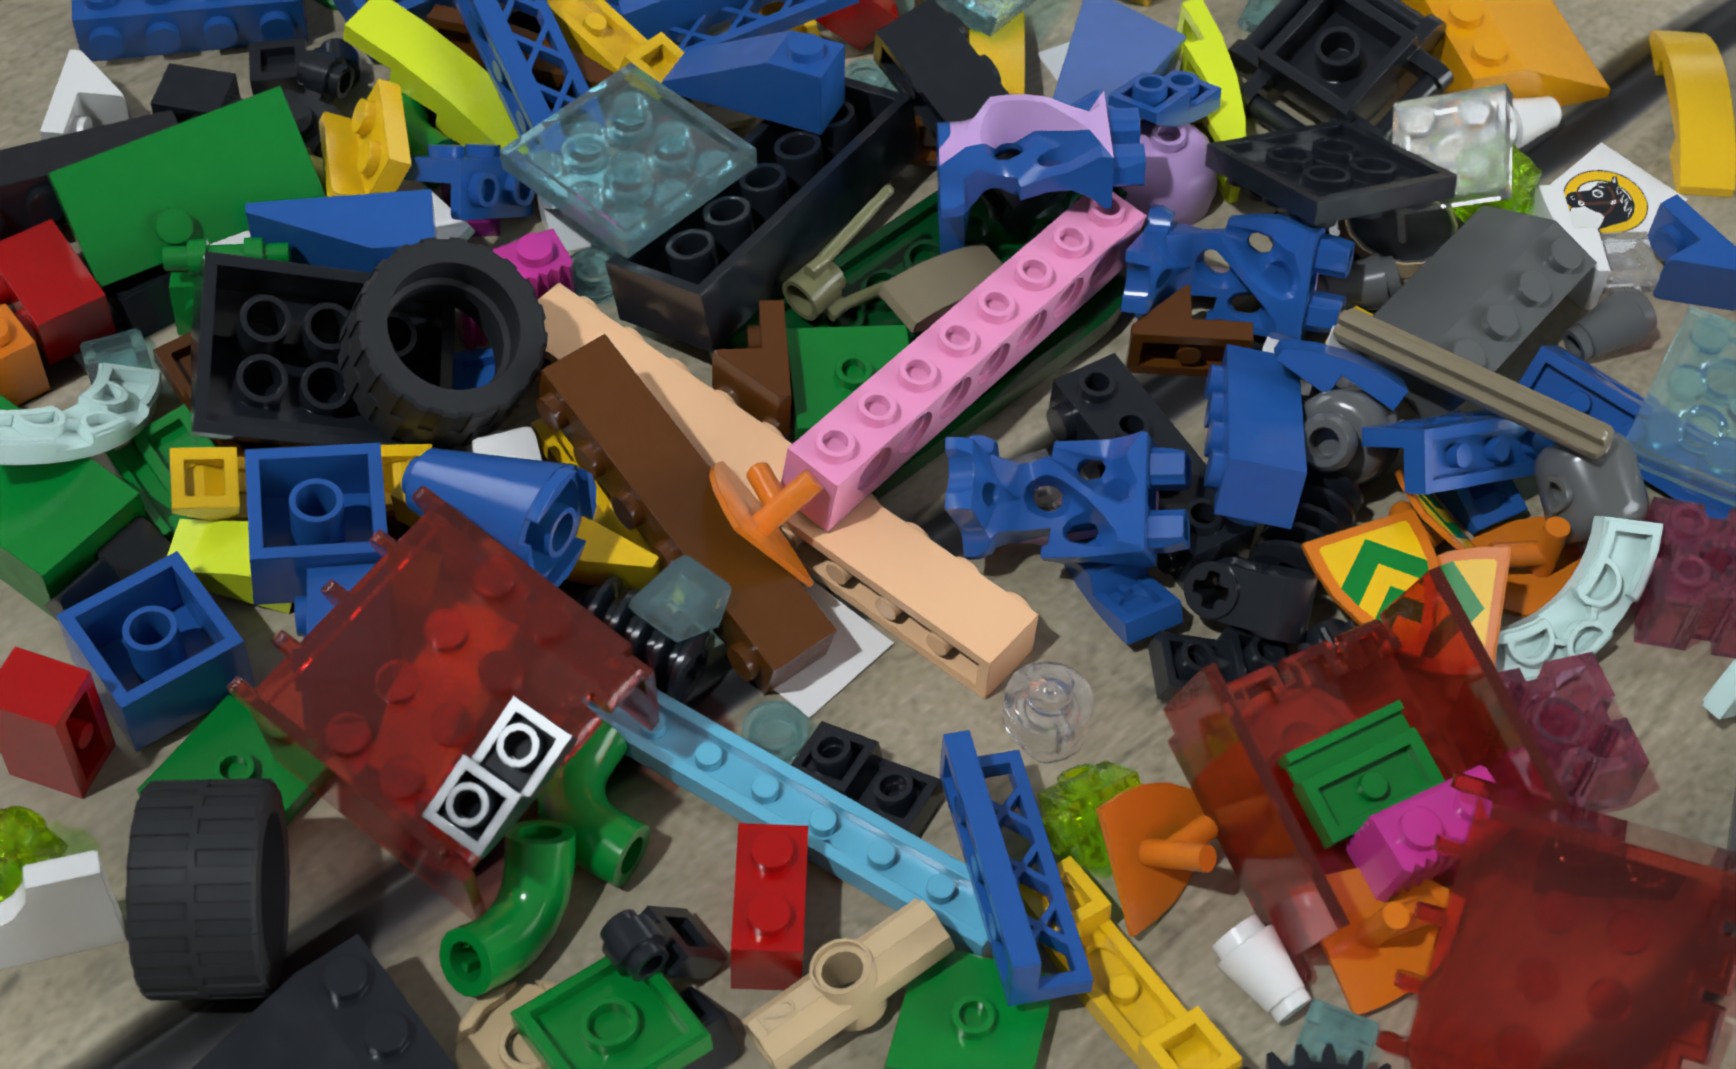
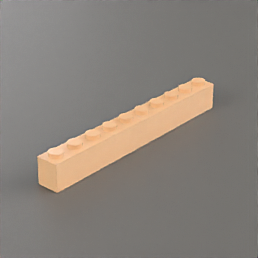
[535,283,1039,700]

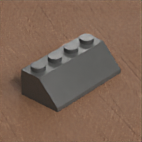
[1356,205,1597,418]

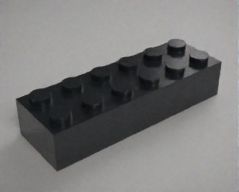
[605,77,921,353]

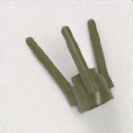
[782,185,894,322]

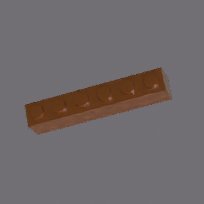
[536,334,837,695]

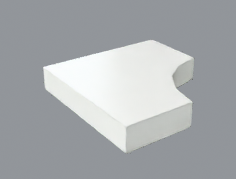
[0,850,127,969]

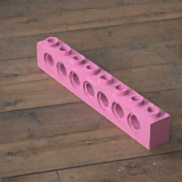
[781,192,1146,532]

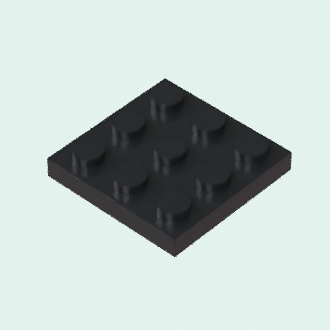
[1205,119,1458,228]

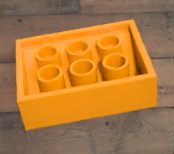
[1400,0,1611,128]

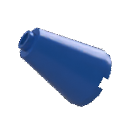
[402,448,596,595]

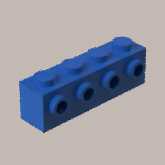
[72,0,309,61]
[1204,344,1307,529]

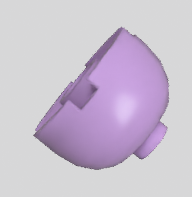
[1121,119,1218,225]

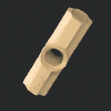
[741,898,955,1069]

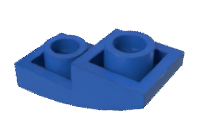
[1108,69,1221,127]

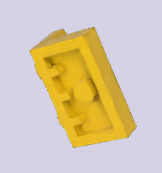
[319,78,412,197]

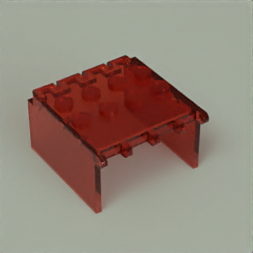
[226,486,660,920]
[1163,566,1577,985]
[1375,772,1736,1069]

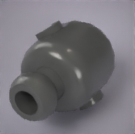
[1302,384,1405,486]
[1533,432,1649,552]

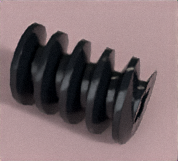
[1248,465,1364,590]
[562,575,710,703]

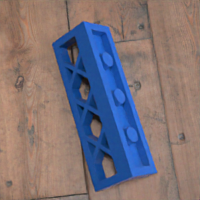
[453,0,613,184]
[618,0,859,53]
[1519,345,1736,527]
[1362,406,1575,495]
[939,730,1093,1007]

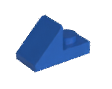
[1645,194,1736,311]

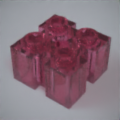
[1634,496,1736,658]
[1453,652,1650,832]

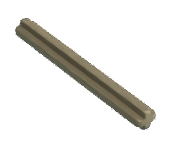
[1333,308,1615,460]

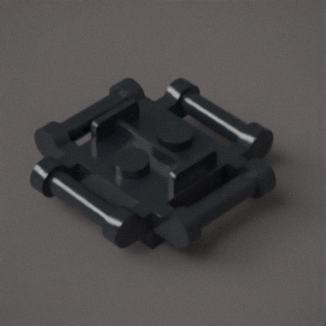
[1228,0,1454,142]

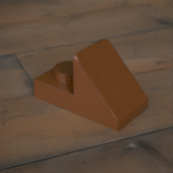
[1125,285,1254,377]
[712,300,791,435]

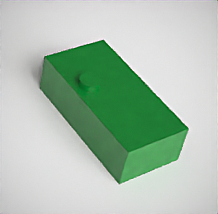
[46,86,326,288]
[0,395,148,619]

